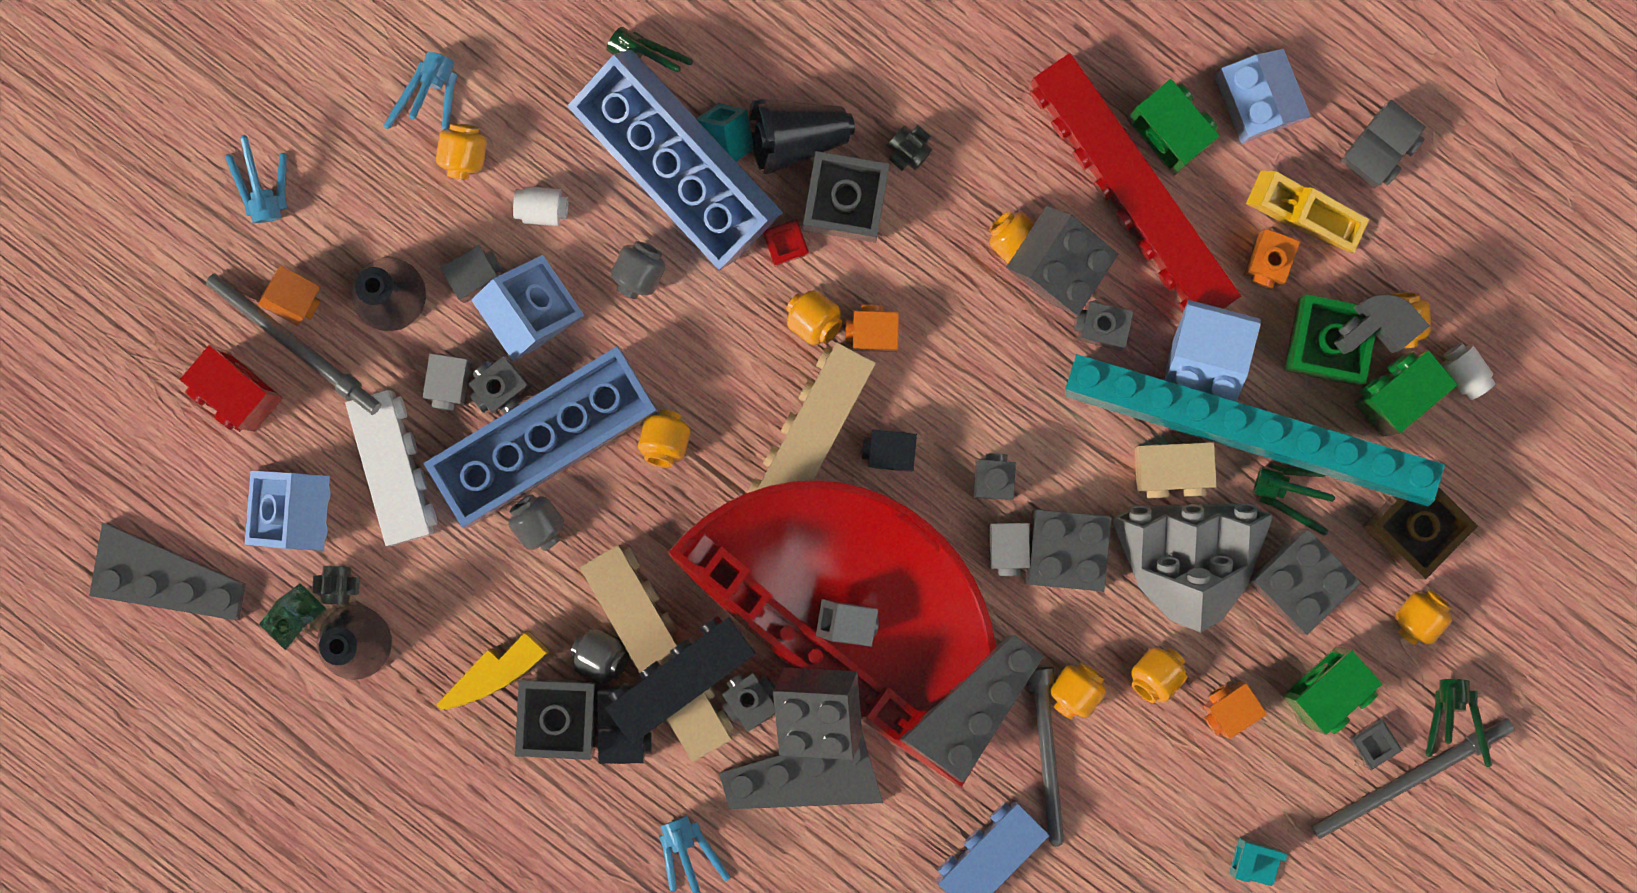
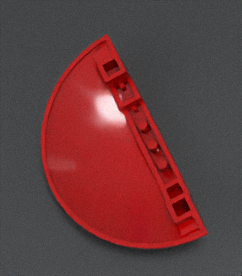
[668,480,996,787]

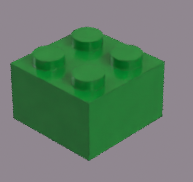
[1127,79,1220,176]
[1284,294,1376,385]
[1354,350,1458,437]
[1281,647,1383,735]

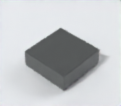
[1349,718,1403,770]

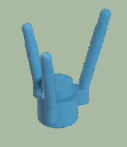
[384,52,458,130]
[225,135,287,224]
[659,816,730,893]

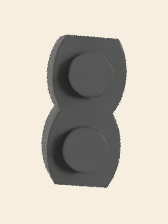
[1340,100,1426,188]

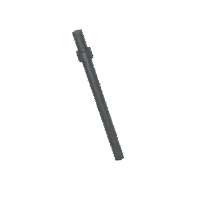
[206,273,382,415]
[1312,718,1515,839]

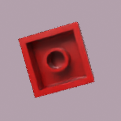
[179,345,283,432]

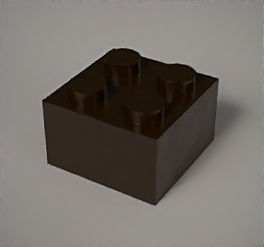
[1362,487,1478,580]

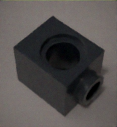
[862,429,917,472]

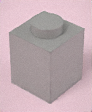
[423,354,472,411]
[989,523,1030,576]

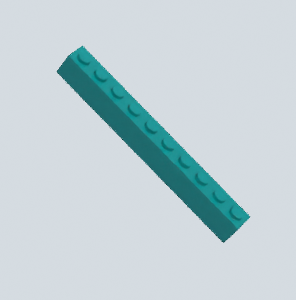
[1065,354,1445,506]

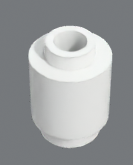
[513,186,569,226]
[1442,343,1496,400]

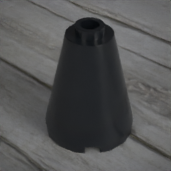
[749,99,855,174]
[352,257,426,332]
[317,605,392,680]

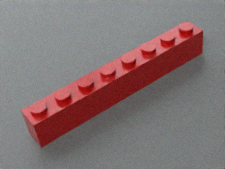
[1030,53,1241,312]

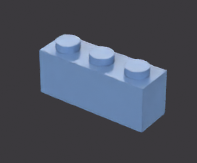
[936,800,1050,893]

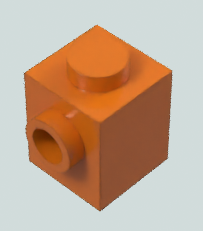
[1244,229,1300,290]
[257,265,321,326]
[845,305,899,352]
[1203,681,1267,739]

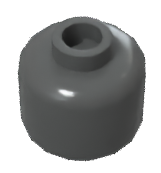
[611,241,665,299]
[508,494,564,551]
[571,629,629,684]

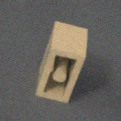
[1134,442,1216,498]

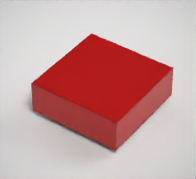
[763,219,809,267]

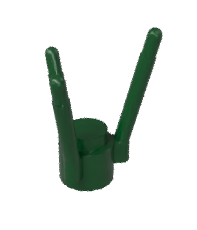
[606,26,693,72]
[1253,463,1335,535]
[1426,679,1492,767]

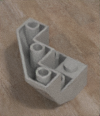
[1113,503,1272,633]

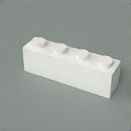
[345,390,438,547]

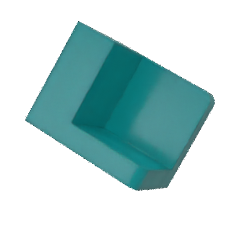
[697,103,753,162]
[1229,838,1288,886]

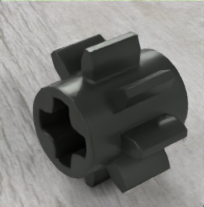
[887,125,933,171]
[312,566,360,605]

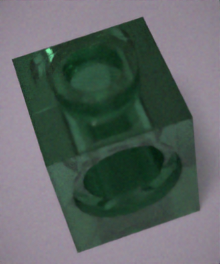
[259,583,326,650]

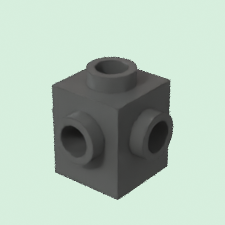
[469,356,531,415]
[722,671,775,732]

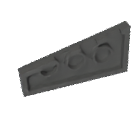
[89,523,246,621]
[900,635,1043,782]
[719,733,883,809]

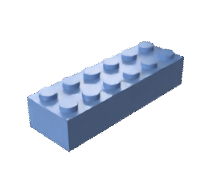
[567,49,783,270]
[423,346,659,528]

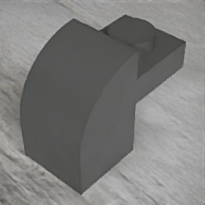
[1334,295,1430,354]

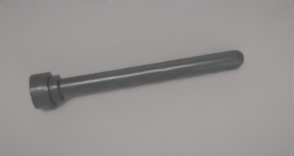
[1026,667,1064,847]

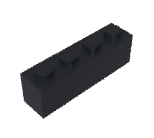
[605,616,756,745]

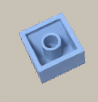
[1214,49,1311,144]
[471,255,584,361]
[1165,300,1261,402]
[245,471,331,551]

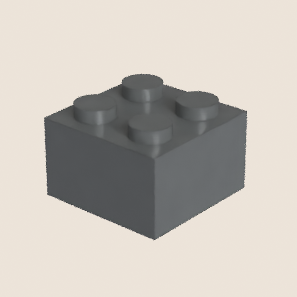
[803,151,890,243]
[1006,206,1118,316]
[1026,510,1111,592]
[1249,529,1361,635]
[773,667,862,760]
[515,678,598,760]

